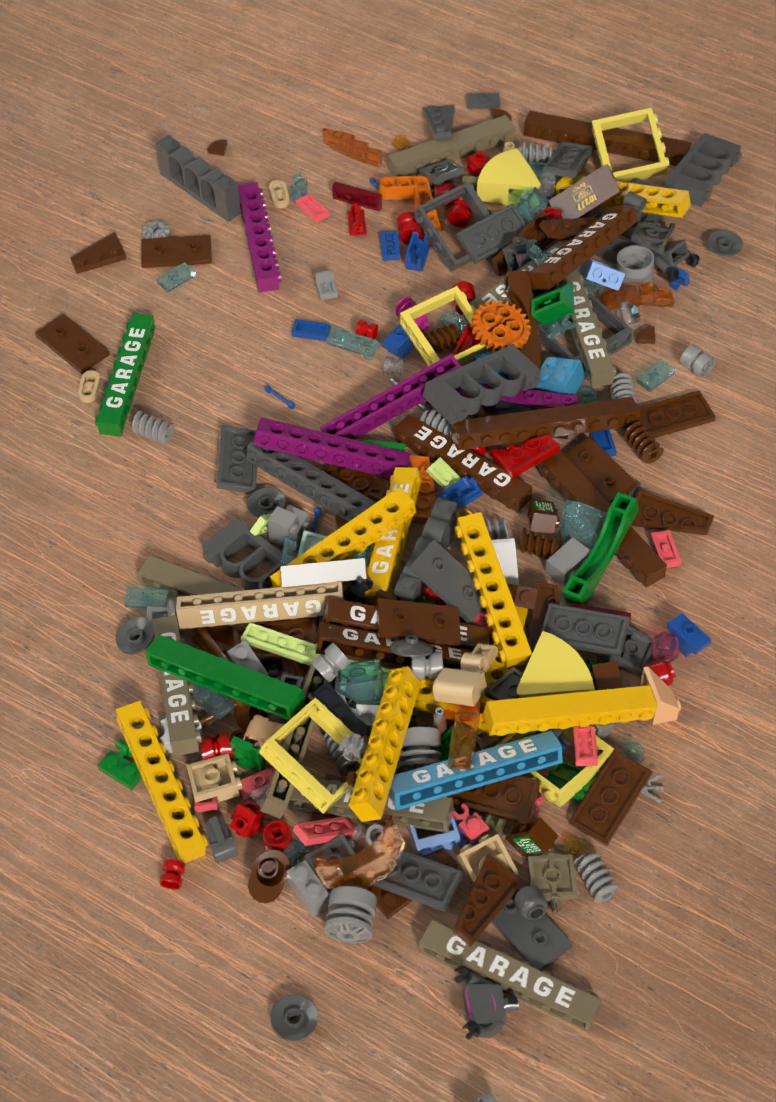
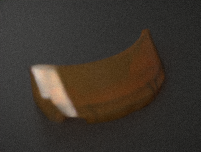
[312,816,405,890]

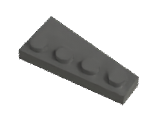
[423,104,455,140]

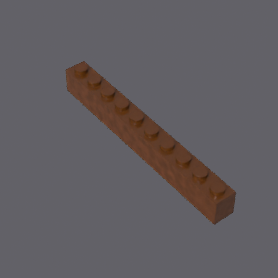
[523,110,691,166]
[451,397,641,451]
[535,450,667,587]

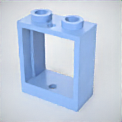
[577,258,625,291]
[407,816,460,856]

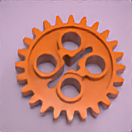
[471,300,531,352]

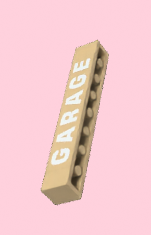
[176,581,344,629]

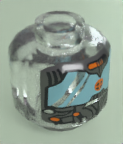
[615,301,640,328]

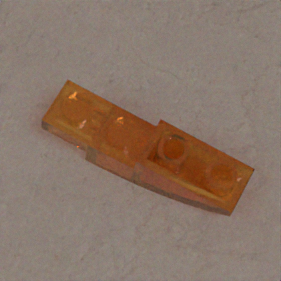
[599,283,675,311]

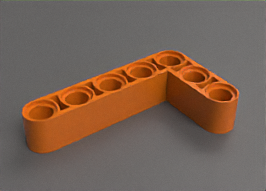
[378,176,441,246]

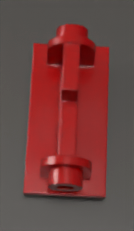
[347,203,367,236]

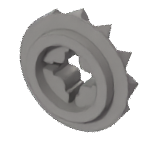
[143,219,170,239]

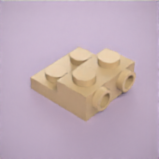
[186,753,242,802]
[456,834,519,884]

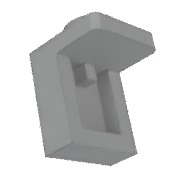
[315,270,338,300]
[146,600,177,623]

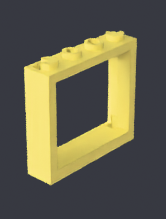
[592,108,669,183]
[399,286,493,367]
[259,698,364,814]
[496,726,614,807]

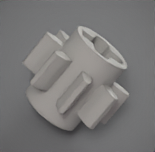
[339,733,367,761]

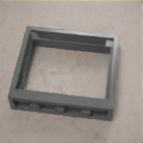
[414,182,491,272]
[536,293,633,371]

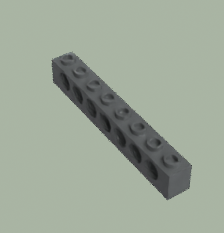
[246,441,376,524]

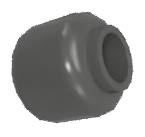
[514,886,548,921]

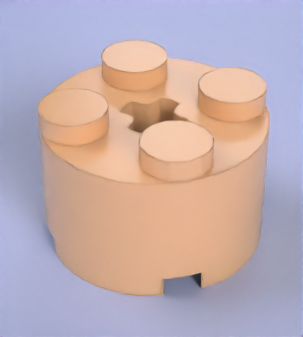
[243,715,285,765]

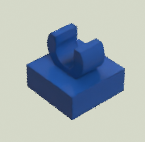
[670,266,690,290]

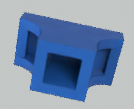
[382,324,413,359]
[666,613,711,657]

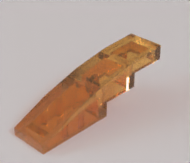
[323,128,382,167]
[448,697,482,769]

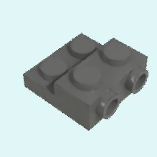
[419,159,465,187]
[601,626,656,677]
[304,833,367,894]

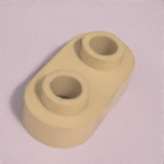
[269,180,290,208]
[78,370,101,403]

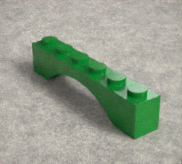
[562,492,639,605]

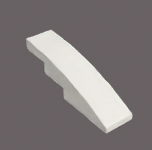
[280,558,367,587]

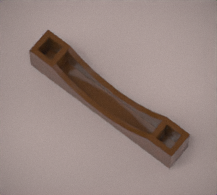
[504,271,544,369]

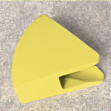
[477,148,541,208]
[516,631,595,697]

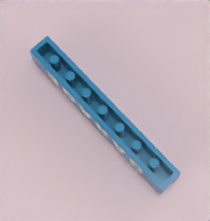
[388,730,563,811]

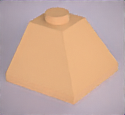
[640,666,681,725]

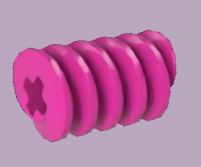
[395,296,429,333]

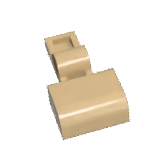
[433,644,498,707]

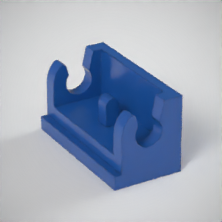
[405,231,430,272]
[435,476,483,510]

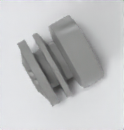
[617,245,654,293]
[397,727,442,773]
[324,886,377,944]

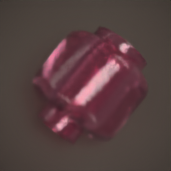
[652,632,680,663]

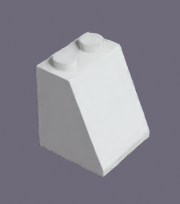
[475,538,519,592]

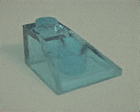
[516,187,549,225]
[560,500,607,551]
[335,658,384,705]

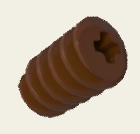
[423,323,460,353]
[624,421,664,464]
[519,528,562,559]

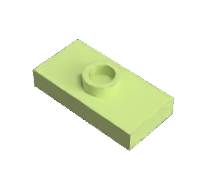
[426,457,461,489]
[250,513,272,536]

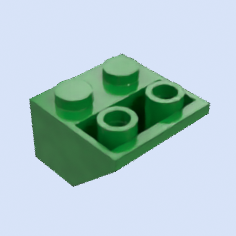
[531,281,575,326]

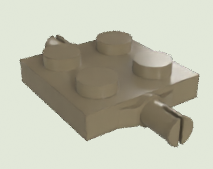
[528,848,578,915]

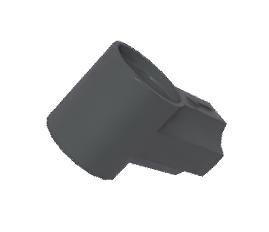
[623,191,647,227]
[205,816,238,863]

